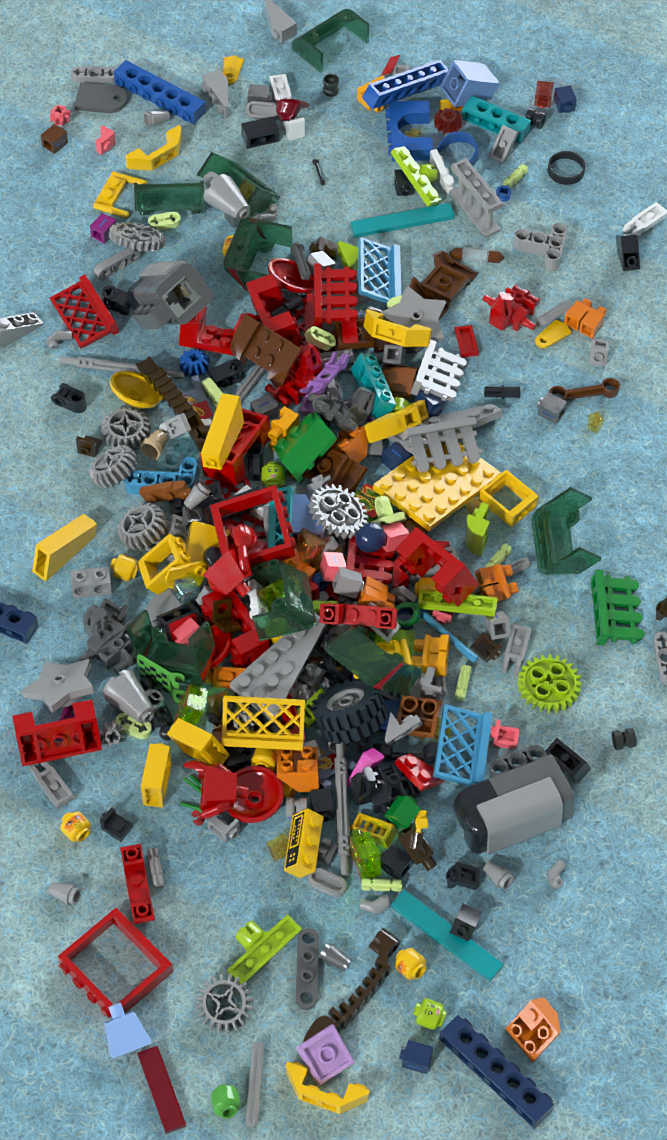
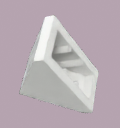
[281,118,305,141]

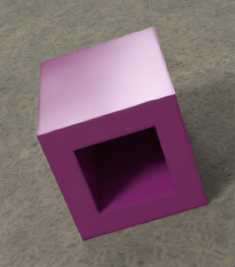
[90,213,116,244]

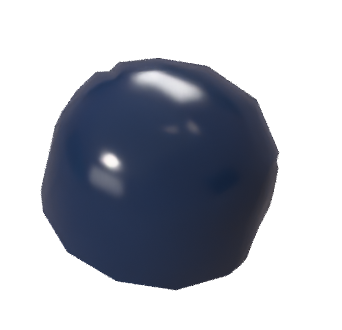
[355,522,386,553]

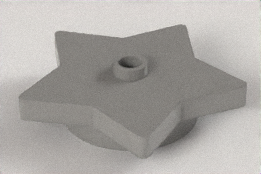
[381,286,446,348]
[22,659,95,713]

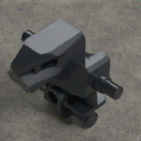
[350,763,420,822]

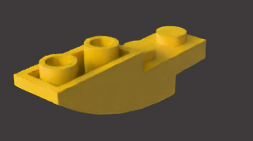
[364,400,429,443]

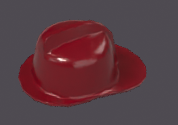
[274,99,309,121]

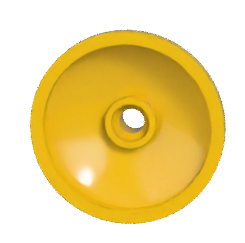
[110,371,162,408]

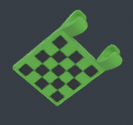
[137,654,186,704]

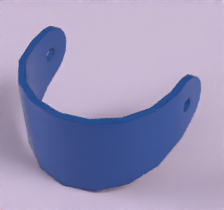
[437,132,479,166]

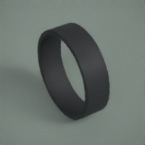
[547,151,586,185]

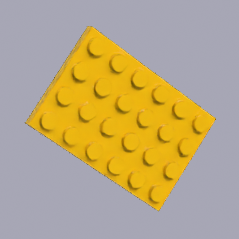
[373,442,501,531]

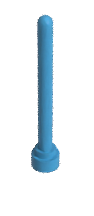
[409,600,478,663]

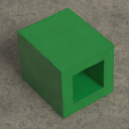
[384,795,421,829]

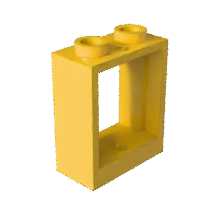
[479,470,539,528]
[137,533,190,595]
[167,718,230,765]
[141,743,172,808]

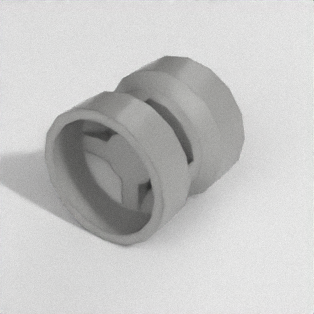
[286,797,307,818]

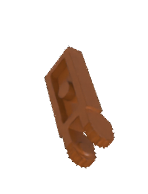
[139,480,192,503]

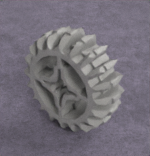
[101,406,151,451]
[89,445,138,489]
[117,502,168,550]
[195,974,254,1033]

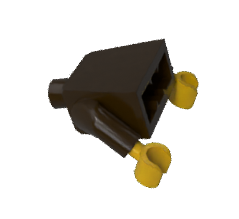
[398,810,437,871]

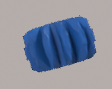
[179,348,210,378]

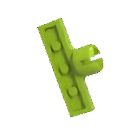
[390,146,442,207]
[418,589,498,617]
[226,914,302,986]

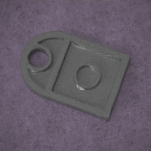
[75,82,127,113]

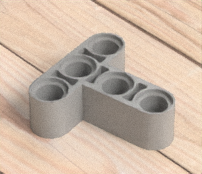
[513,223,567,271]

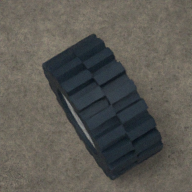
[312,678,388,744]

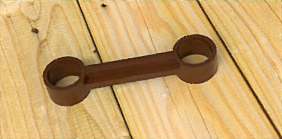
[549,378,620,401]

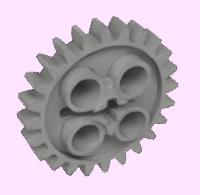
[109,222,166,252]
[308,484,368,539]

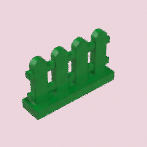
[591,569,644,645]

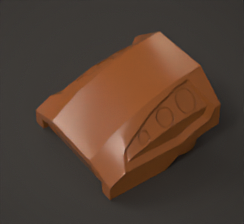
[382,365,419,399]
[397,694,443,738]

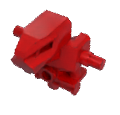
[482,284,541,331]
[264,343,322,407]

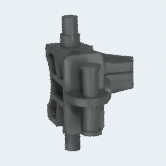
[308,387,376,433]
[79,604,142,674]

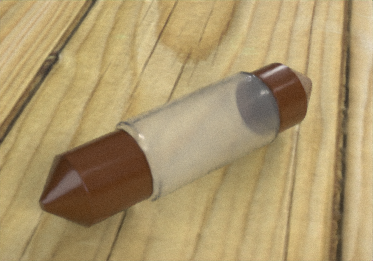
[449,247,504,264]

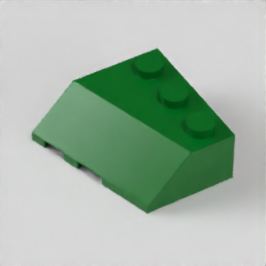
[273,411,337,482]

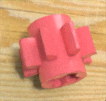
[50,105,71,126]

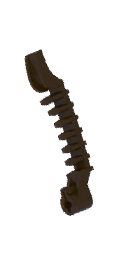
[136,356,209,452]
[303,928,401,1042]

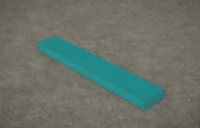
[350,203,454,238]
[391,890,504,982]

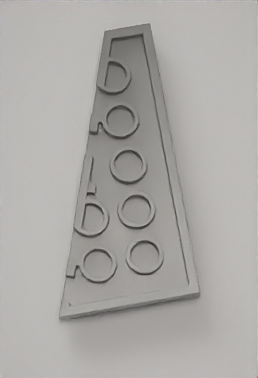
[230,611,326,724]

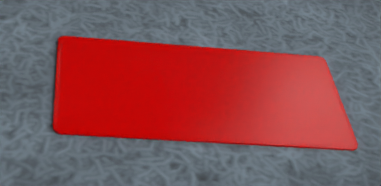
[381,54,401,76]
[341,321,358,343]

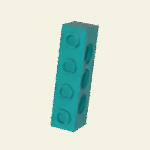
[462,96,531,144]
[351,353,396,419]

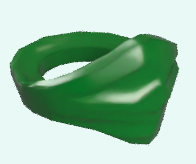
[395,602,420,627]

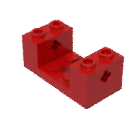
[246,273,302,347]
[179,307,259,356]
[200,408,270,486]
[395,527,479,607]
[200,591,269,668]
[12,699,102,767]

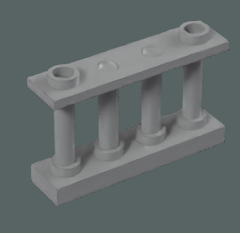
[449,158,503,238]

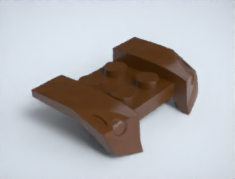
[410,250,478,319]
[320,306,391,353]
[230,314,302,386]
[285,448,368,494]

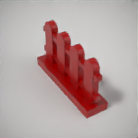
[314,263,358,329]
[346,536,394,584]

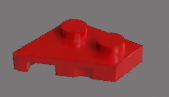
[394,753,445,792]

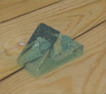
[172,578,201,605]

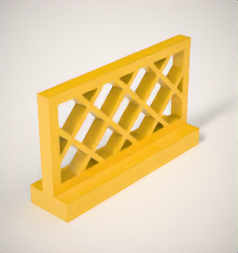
[221,696,305,750]

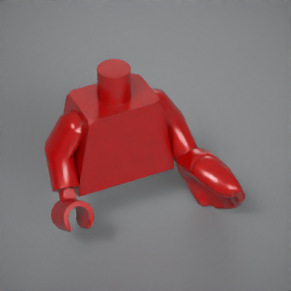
[203,524,257,597]
[184,760,248,826]

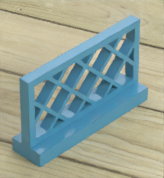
[358,237,401,308]
[433,704,492,786]

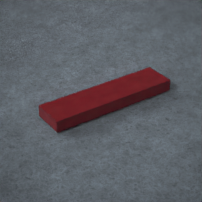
[137,1046,187,1134]

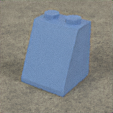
[439,60,500,108]
[286,493,324,549]

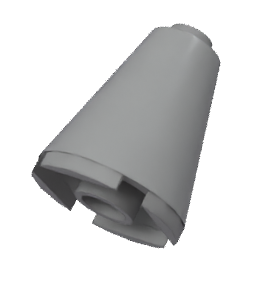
[203,174,250,220]
[103,669,155,723]

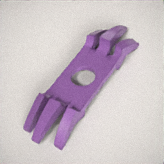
[299,352,349,398]

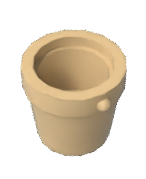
[140,430,169,460]

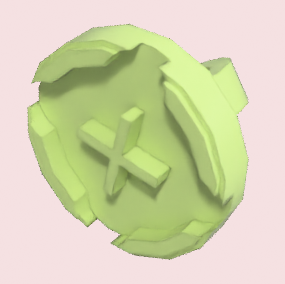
[371,496,407,526]

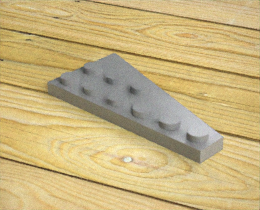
[387,404,503,454]

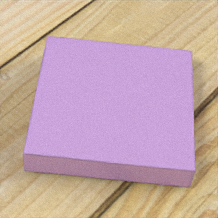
[296,1024,355,1086]

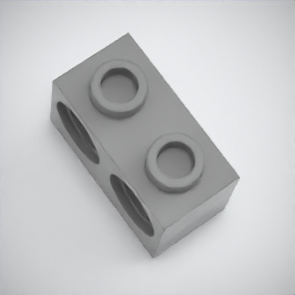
[70,567,112,599]

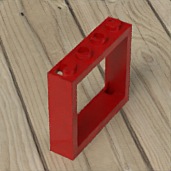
[210,485,297,571]
[58,908,173,1018]

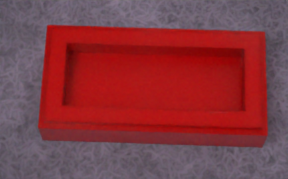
[454,325,479,358]

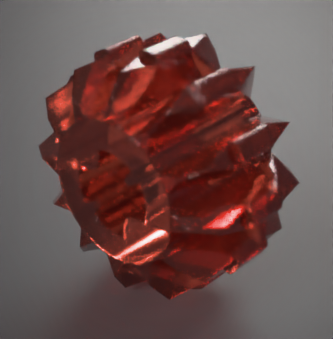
[434,107,462,135]

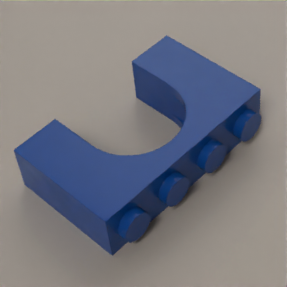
[385,100,433,162]

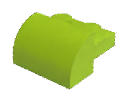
[465,502,490,557]

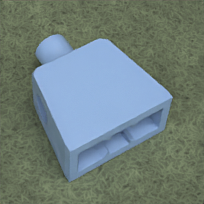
[104,1003,151,1059]

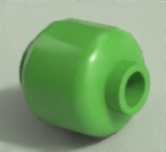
[210,1084,241,1119]

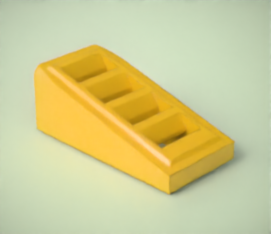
[350,812,397,848]

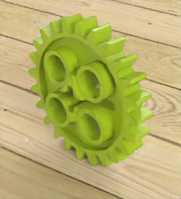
[517,654,582,714]

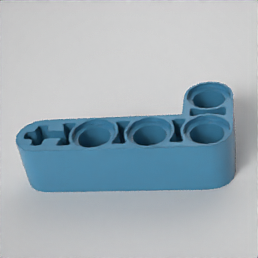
[123,457,200,495]

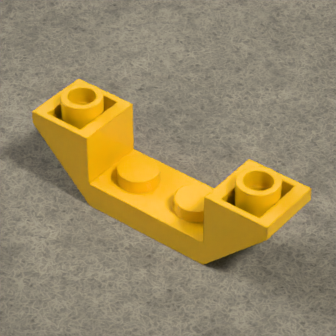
[125,125,182,171]
[364,309,432,347]
[286,1061,370,1114]

